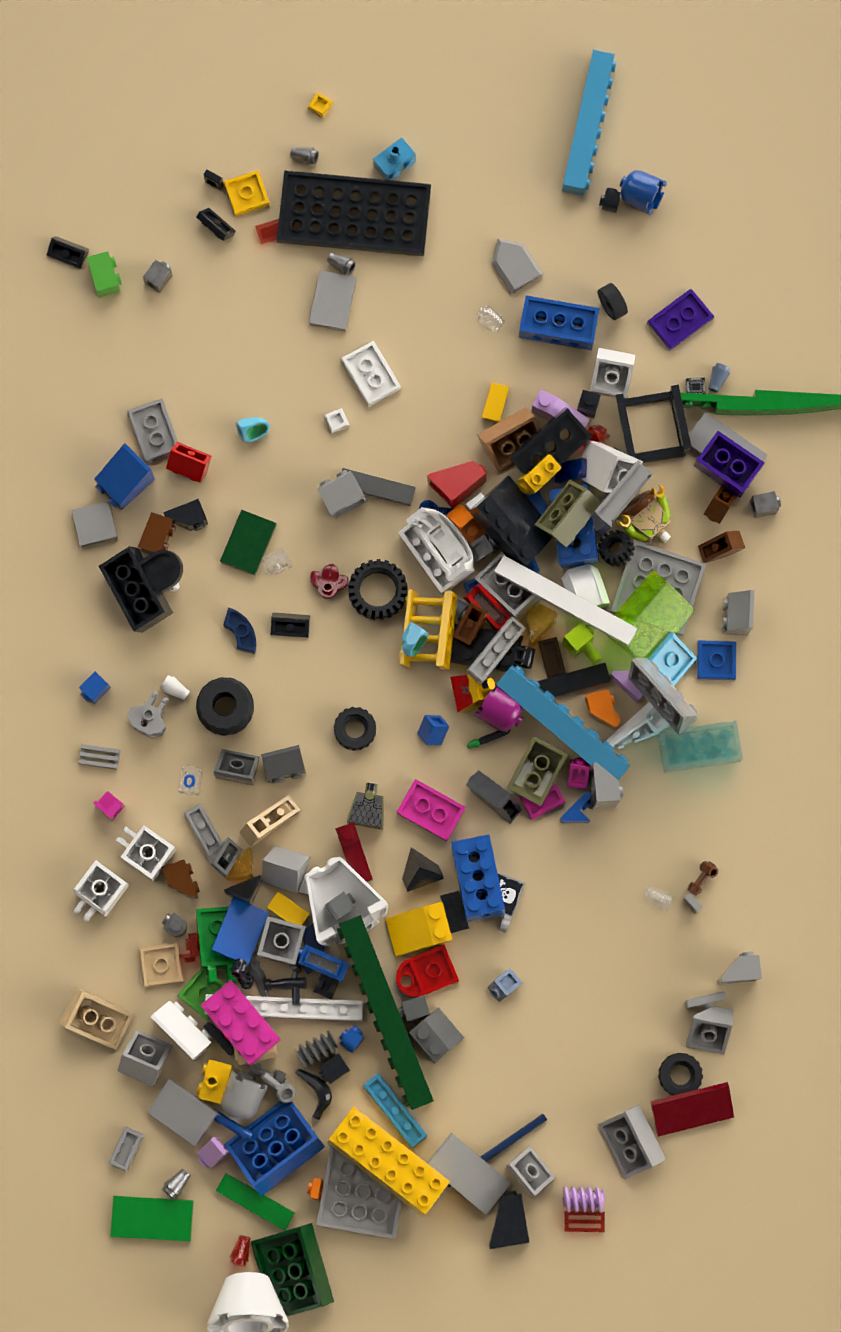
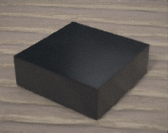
[203,169,224,190]

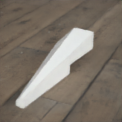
[604,685,676,749]

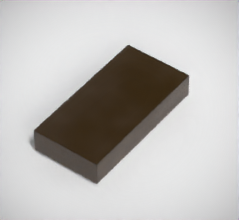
[538,637,566,678]

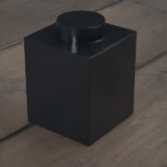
[577,390,601,418]
[319,1054,350,1084]

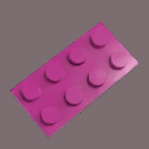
[201,980,281,1066]

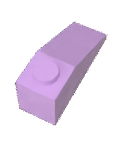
[531,389,590,429]

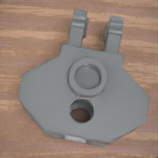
[127,691,169,738]

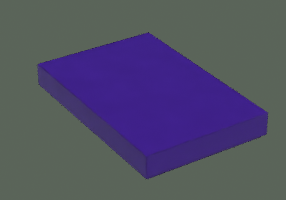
[647,289,714,351]

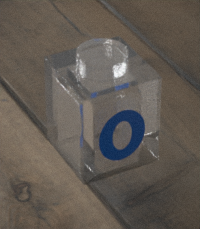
[178,765,203,796]

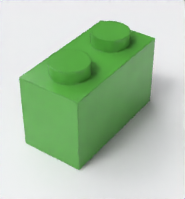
[87,251,122,297]

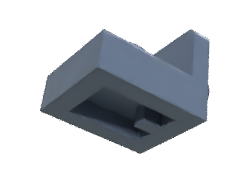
[487,968,522,1002]

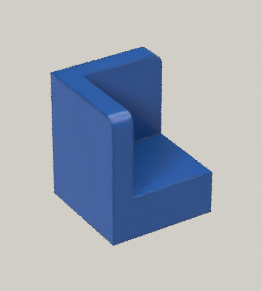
[417,715,449,745]

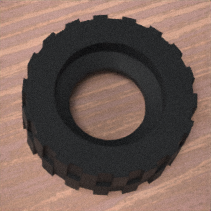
[334,707,376,751]
[658,1053,703,1096]

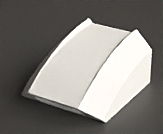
[561,564,610,608]

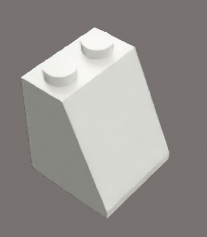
[574,440,643,493]

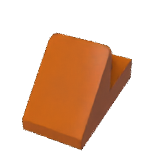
[446,504,485,544]

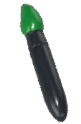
[467,729,511,749]

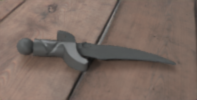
[248,946,268,997]

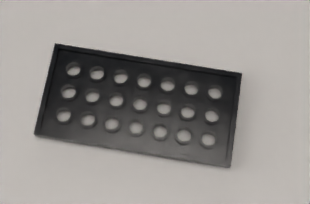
[277,170,431,256]

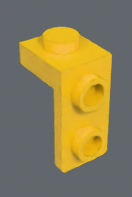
[516,454,561,495]

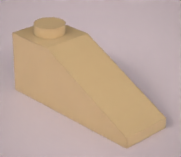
[239,795,300,847]

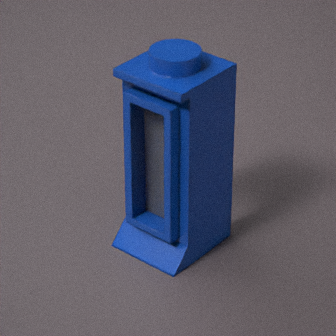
[297,945,350,982]

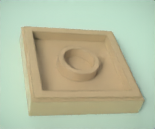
[139,942,184,987]

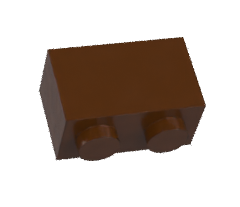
[138,512,176,555]

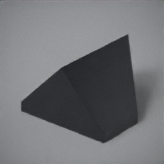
[402,847,444,892]
[224,875,262,905]

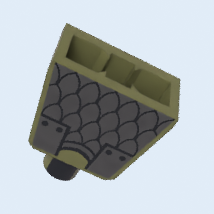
[347,783,384,830]

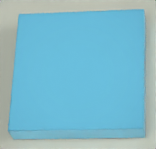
[648,632,697,686]

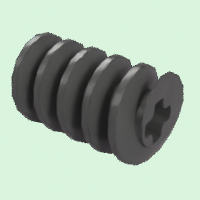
[294,1030,338,1069]

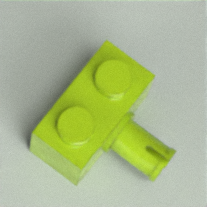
[562,622,603,665]

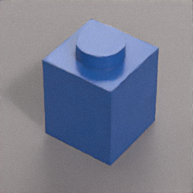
[79,671,111,704]

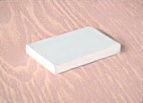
[341,341,401,407]

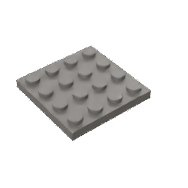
[610,540,706,636]
[316,1146,402,1239]

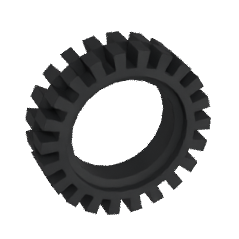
[348,559,407,620]

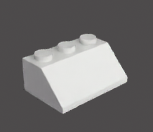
[151,1001,213,1060]

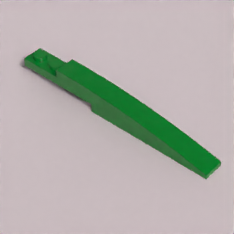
[680,390,841,416]

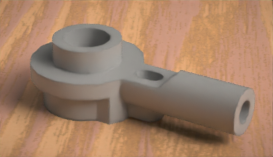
[261,1072,296,1103]

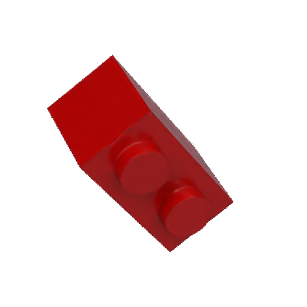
[166,442,212,483]

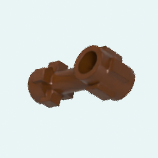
[687,861,718,896]

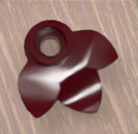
[310,564,348,599]

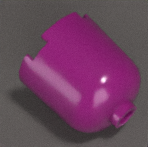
[474,684,523,732]

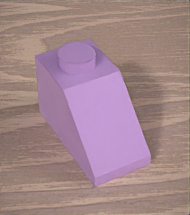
[610,671,644,703]
[197,1137,229,1168]

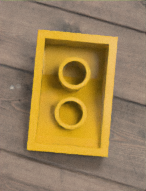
[385,902,452,957]

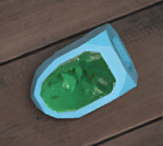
[236,417,270,442]
[402,622,429,656]

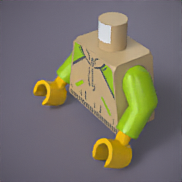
[616,484,672,544]

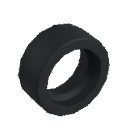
[597,283,628,321]

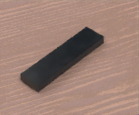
[537,663,611,697]

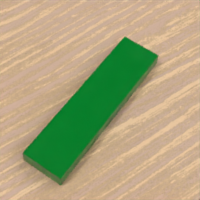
[216,1173,295,1231]

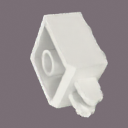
[116,825,177,881]
[73,860,130,922]

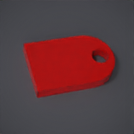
[396,944,459,997]

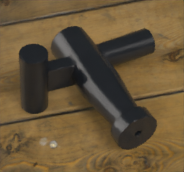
[266,963,307,1006]

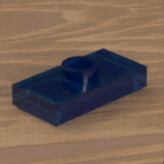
[555,458,587,484]

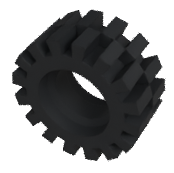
[598,530,635,567]

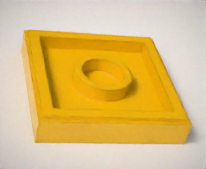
[223,170,270,217]

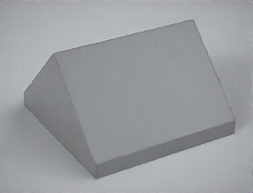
[262,846,311,894]
[506,1146,555,1198]

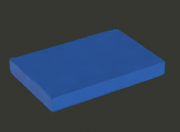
[211,897,269,966]

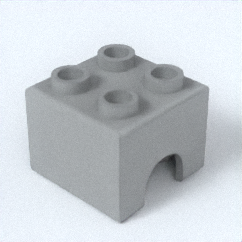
[317,470,367,518]

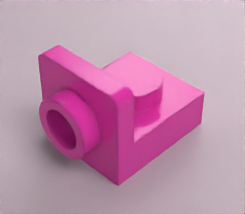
[567,757,590,789]

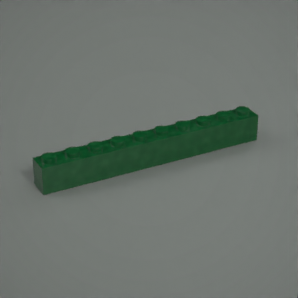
[337,915,434,1110]

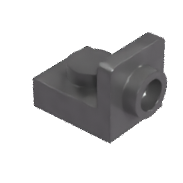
[469,534,500,563]

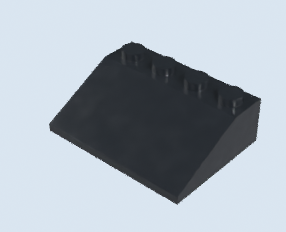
[469,475,552,566]

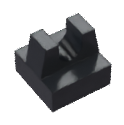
[313,974,339,1000]

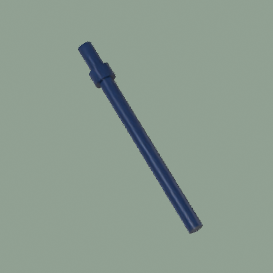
[447,1114,547,1188]

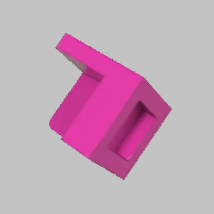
[93,791,125,820]

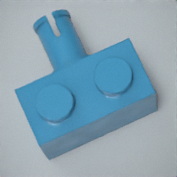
[373,137,416,180]

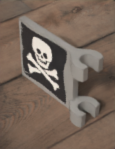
[475,872,525,933]

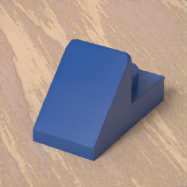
[559,791,592,823]

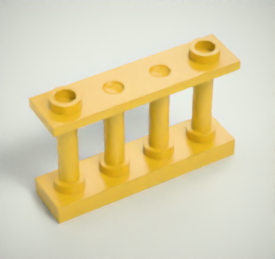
[398,589,458,670]

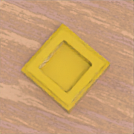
[308,92,333,118]

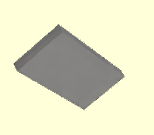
[689,412,767,461]
[427,1133,511,1215]

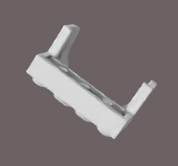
[398,507,475,593]

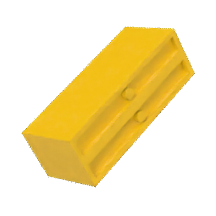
[327,1106,450,1217]

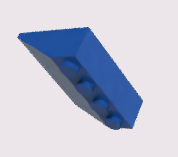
[224,1101,325,1196]

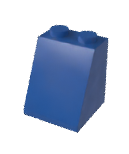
[94,443,155,510]

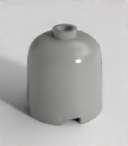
[221,1071,268,1122]

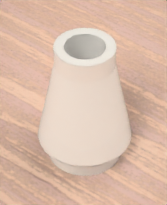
[160,675,190,701]

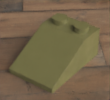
[507,736,569,806]

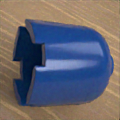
[619,170,667,215]

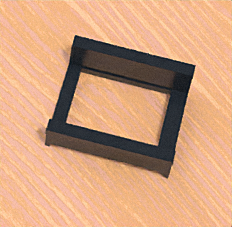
[615,384,692,463]

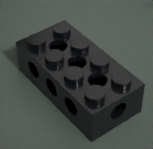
[508,407,592,475]

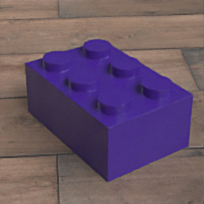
[694,431,765,498]

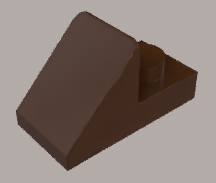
[453,602,488,645]

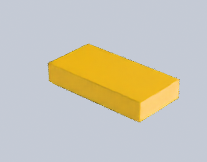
[482,382,509,423]
[267,891,310,925]

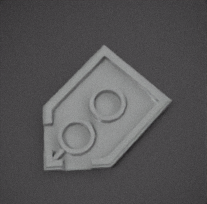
[492,239,543,294]

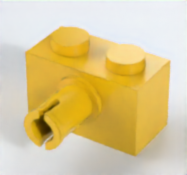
[196,1059,233,1104]

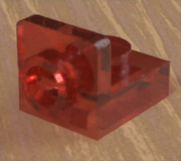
[581,424,610,449]
[179,933,200,963]

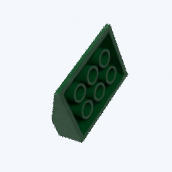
[251,1223,334,1317]

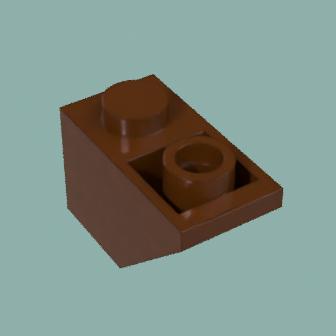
[162,859,200,899]

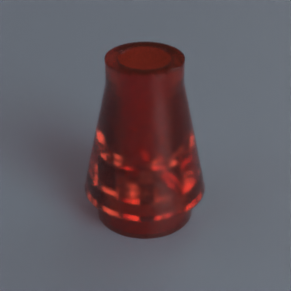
[230,1235,251,1267]

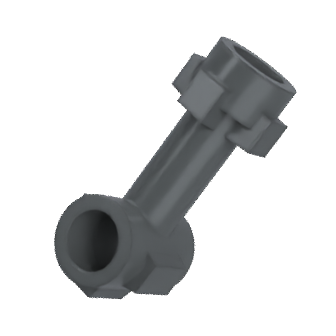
[248,1063,286,1084]

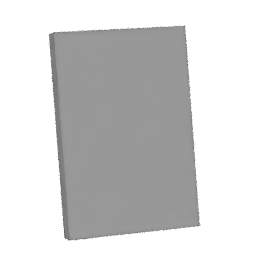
[309,270,356,331]
[127,399,178,463]
[148,1079,218,1146]

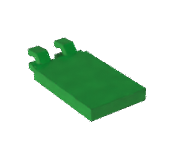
[195,907,237,984]

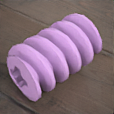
[563,1186,604,1213]

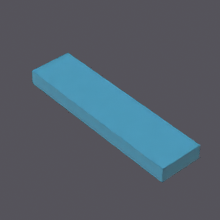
[363,1073,427,1148]

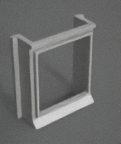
[593,460,653,536]

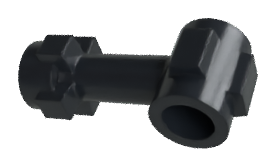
[230,958,254,989]

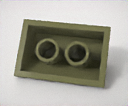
[535,480,602,548]

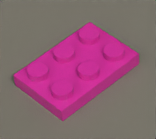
[396,779,466,841]

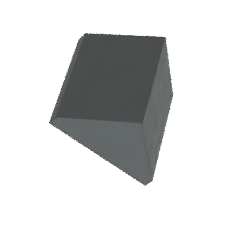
[214,749,260,786]

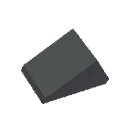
[208,837,243,877]

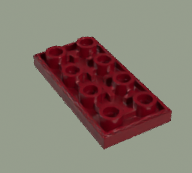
[650,1082,734,1137]

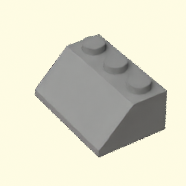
[589,763,623,810]
[598,1105,666,1179]

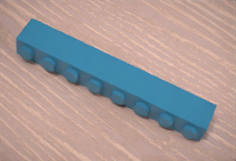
[562,50,617,196]
[496,665,630,780]

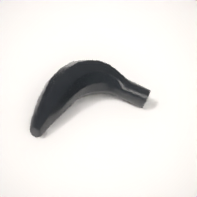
[295,1069,332,1120]

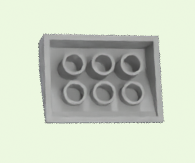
[628,658,698,735]

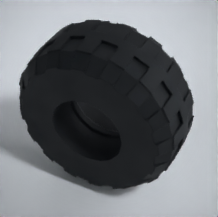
[196,677,254,736]

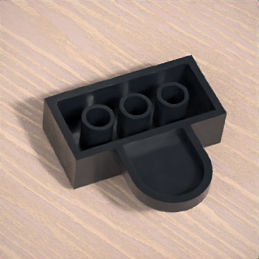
[99,546,183,633]

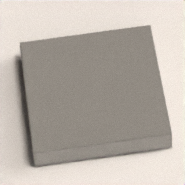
[72,501,118,547]

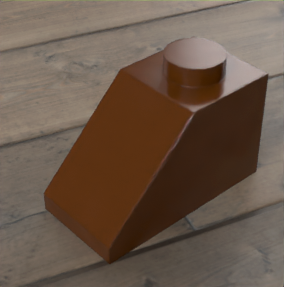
[704,485,737,524]
[698,531,746,563]

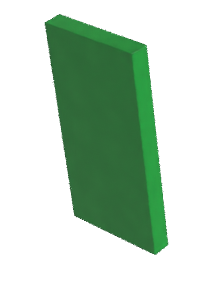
[110,1196,194,1241]

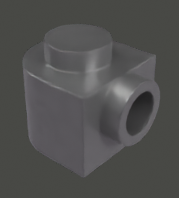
[162,913,187,937]

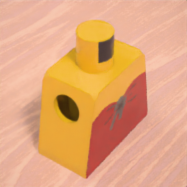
[450,674,495,712]

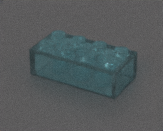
[658,720,743,773]

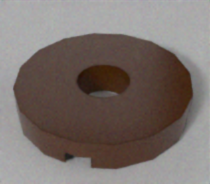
[620,490,654,517]

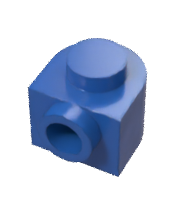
[339,1025,364,1053]

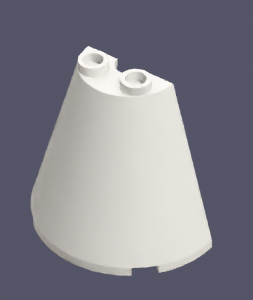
[305,856,389,946]

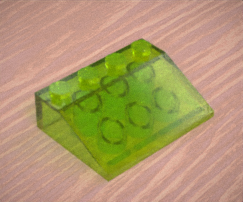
[607,570,695,659]

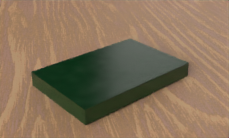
[220,509,277,576]

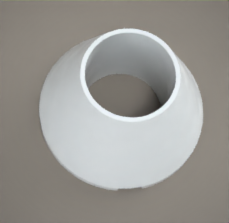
[207,1272,289,1332]

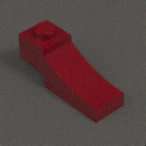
[335,822,373,882]

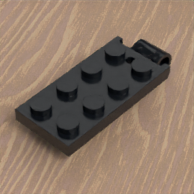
[450,624,536,672]

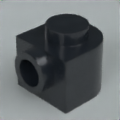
[599,188,621,213]

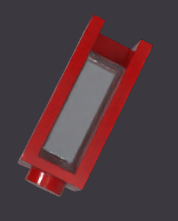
[463,584,511,631]

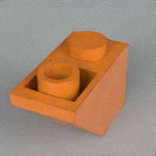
[585,689,621,730]

